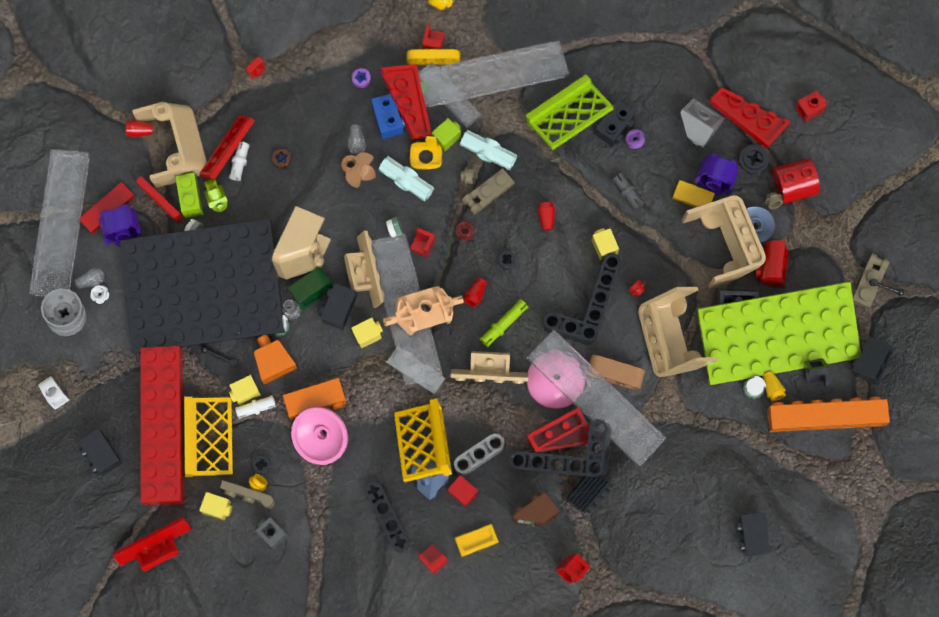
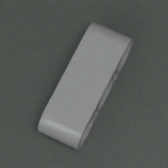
[454,434,504,476]

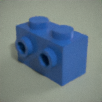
[371,94,406,139]

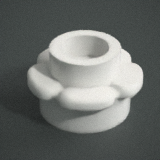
[90,285,109,304]

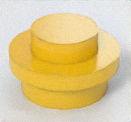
[249,474,268,492]

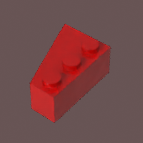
[525,407,590,453]

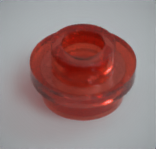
[456,221,475,240]

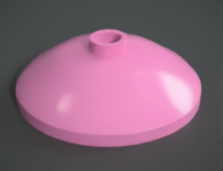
[527,351,585,409]
[291,407,348,465]

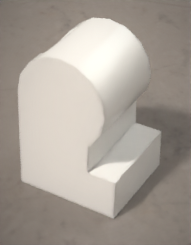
[38,376,69,410]

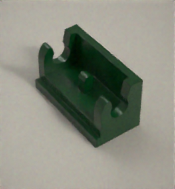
[288,267,333,310]

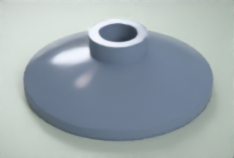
[746,207,775,243]

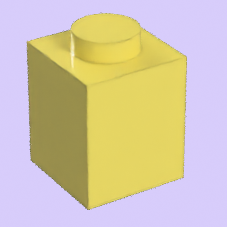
[592,228,619,261]
[352,318,383,349]
[229,375,261,406]
[200,492,232,521]

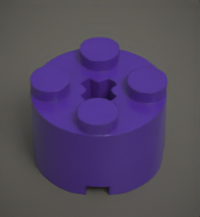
[695,153,738,196]
[99,205,142,246]

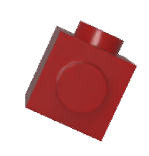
[795,90,827,122]

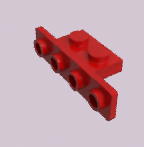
[112,517,191,572]

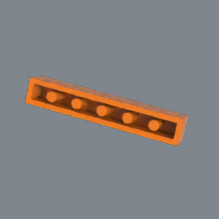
[767,397,890,432]

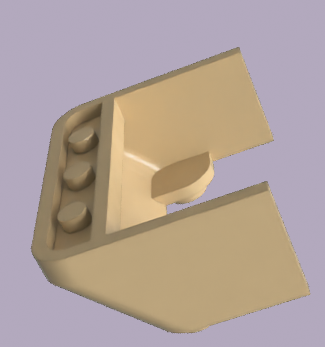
[132,102,207,188]
[681,196,766,289]
[272,206,331,279]
[638,287,718,377]

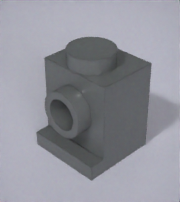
[256,517,288,549]

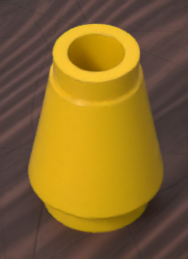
[762,371,786,402]

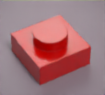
[245,56,266,80]

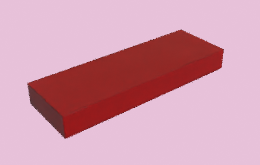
[136,176,183,223]
[79,182,135,234]

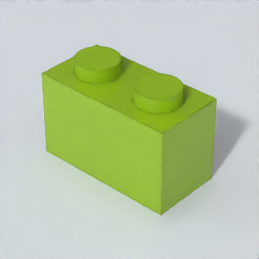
[175,173,204,218]

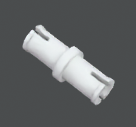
[229,142,249,181]
[235,395,276,419]

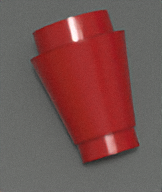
[126,119,153,138]
[537,202,556,230]
[463,278,487,307]

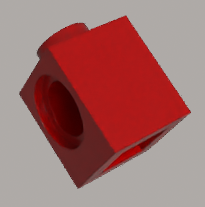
[555,553,591,584]

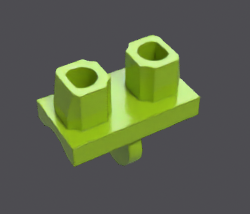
[204,180,228,212]

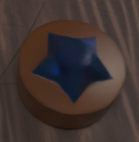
[272,149,291,169]

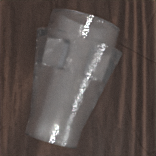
[348,125,366,154]
[75,267,105,289]
[282,299,301,320]

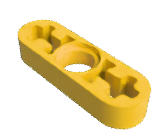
[407,49,460,65]

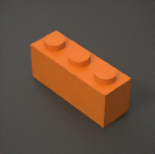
[283,378,347,421]

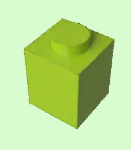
[432,118,461,151]

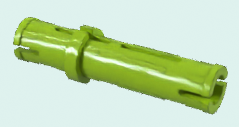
[480,299,528,347]

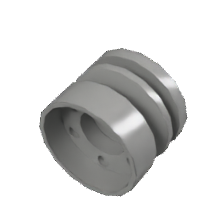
[41,288,87,336]

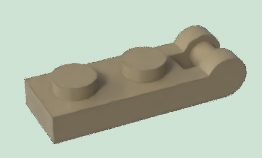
[462,168,515,215]
[853,253,890,309]
[220,480,275,509]

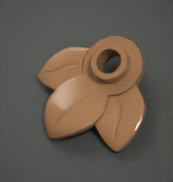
[341,152,376,188]

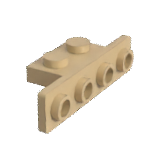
[344,231,384,308]
[451,351,528,384]

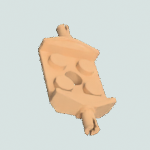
[383,286,464,335]

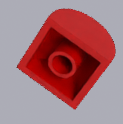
[771,158,820,205]
[756,240,789,289]

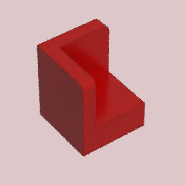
[422,25,445,50]
[410,228,435,258]
[447,476,478,508]
[417,544,448,575]

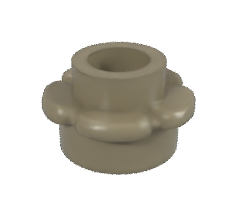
[461,167,474,185]
[765,192,783,209]

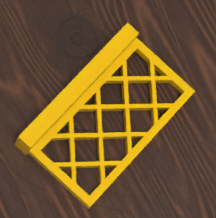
[184,397,233,477]
[394,398,452,482]

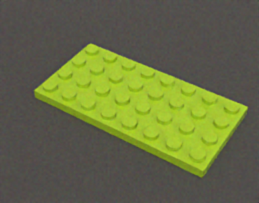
[697,281,861,385]

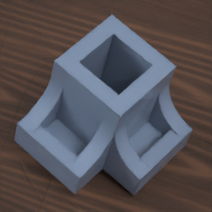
[411,459,449,500]

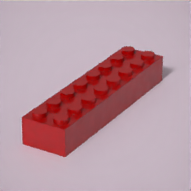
[141,346,184,506]

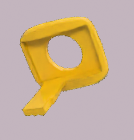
[410,136,442,169]

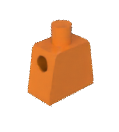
[254,335,297,384]

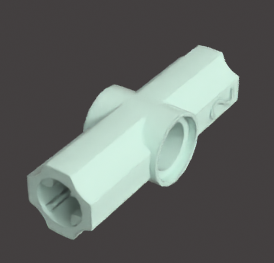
[460,130,517,170]
[379,156,434,202]

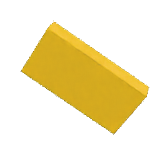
[672,180,715,207]
[455,524,499,557]

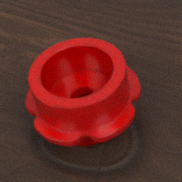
[628,280,645,297]

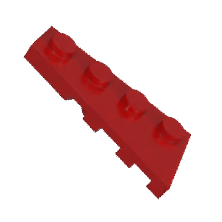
[379,64,432,140]
[709,88,791,149]

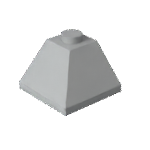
[680,98,725,147]

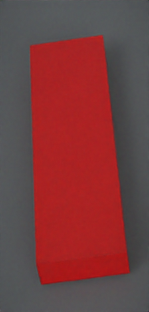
[199,115,254,181]

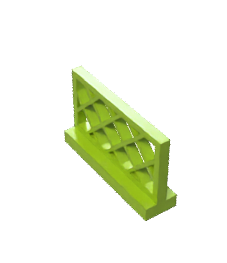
[525,75,613,150]

